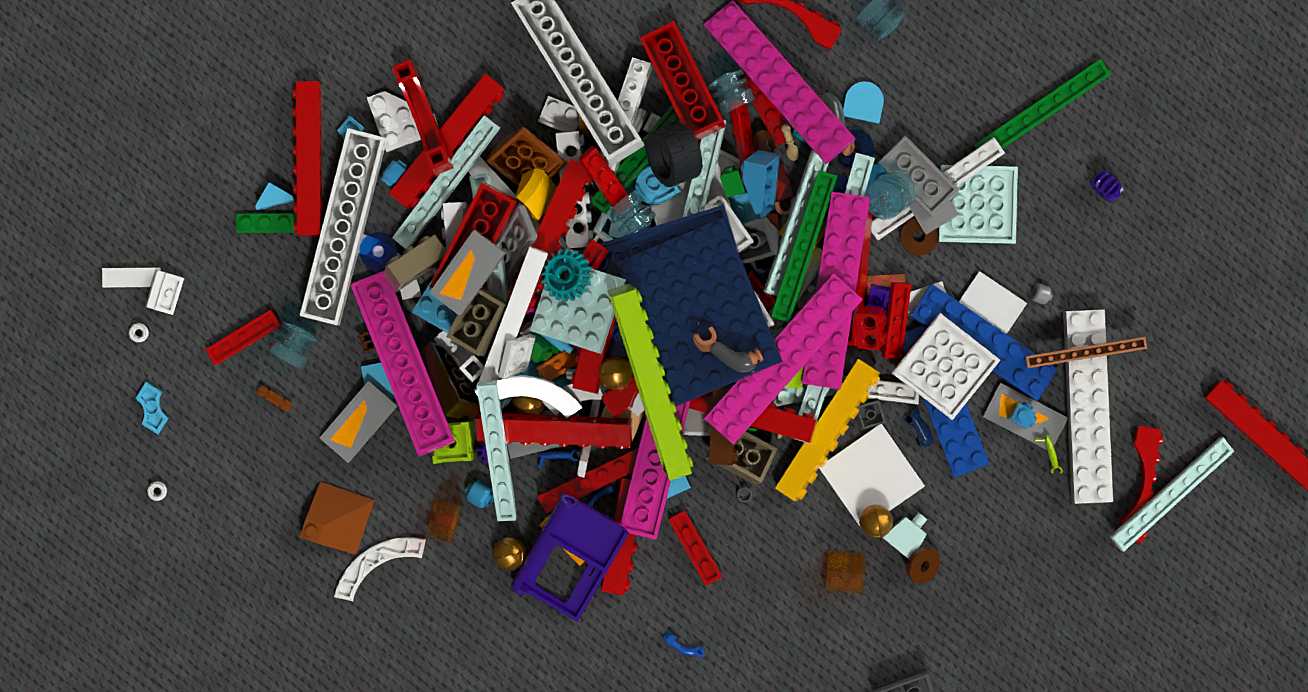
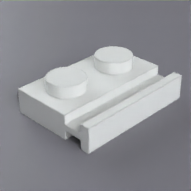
[538,96,579,132]
[145,270,184,315]

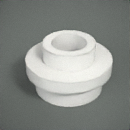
[129,323,149,342]
[147,481,167,501]

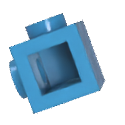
[1008,402,1037,429]

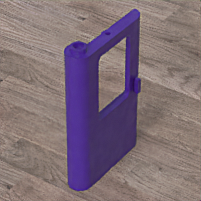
[511,494,628,622]

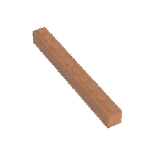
[1024,337,1147,368]

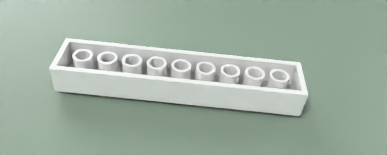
[511,0,645,166]
[300,128,387,325]
[1063,310,1113,504]

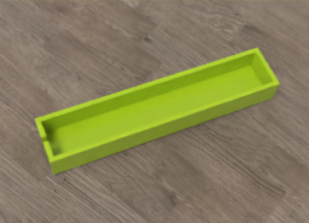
[607,283,693,481]

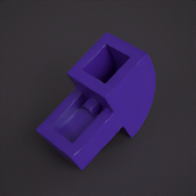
[866,284,890,322]

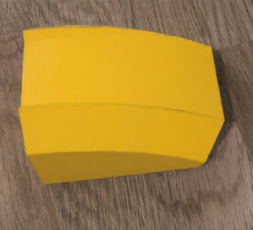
[515,168,557,224]

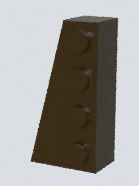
[420,342,481,421]

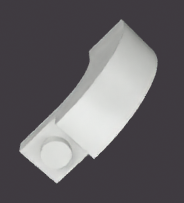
[434,331,484,382]

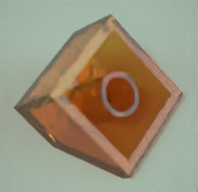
[427,498,463,543]
[824,551,866,594]

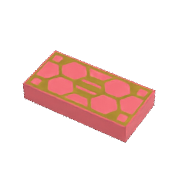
[867,274,905,295]

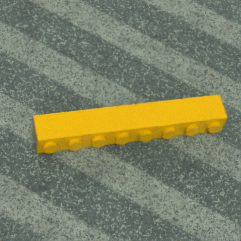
[775,359,880,501]

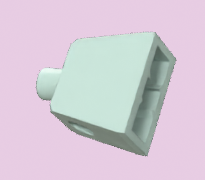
[882,512,927,560]

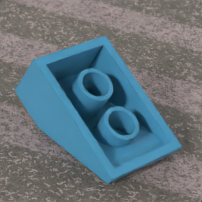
[741,150,780,219]

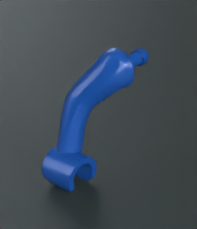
[538,449,581,468]
[586,484,619,508]
[663,632,705,657]

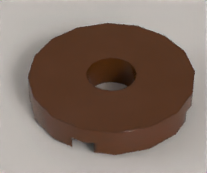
[900,218,938,256]
[906,547,940,584]

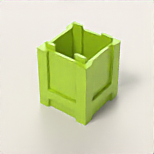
[432,420,478,464]

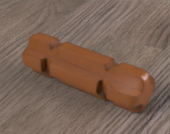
[256,385,292,412]

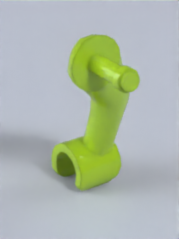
[1034,434,1063,474]

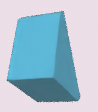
[255,183,295,210]

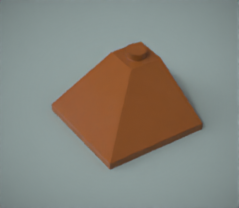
[487,127,567,187]
[300,481,375,554]

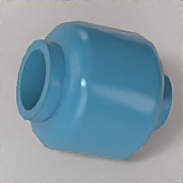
[465,480,494,508]

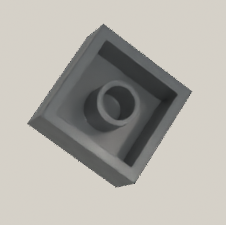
[857,400,886,430]

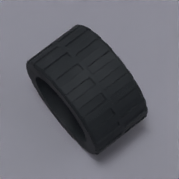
[645,122,703,187]

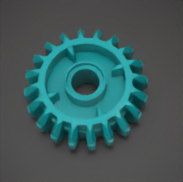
[541,249,593,302]

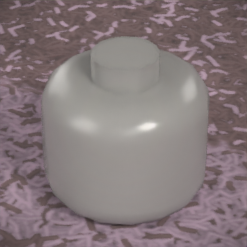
[1031,284,1052,305]

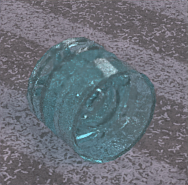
[855,0,906,41]
[707,70,756,116]
[865,171,916,219]
[605,190,656,236]
[268,321,318,369]

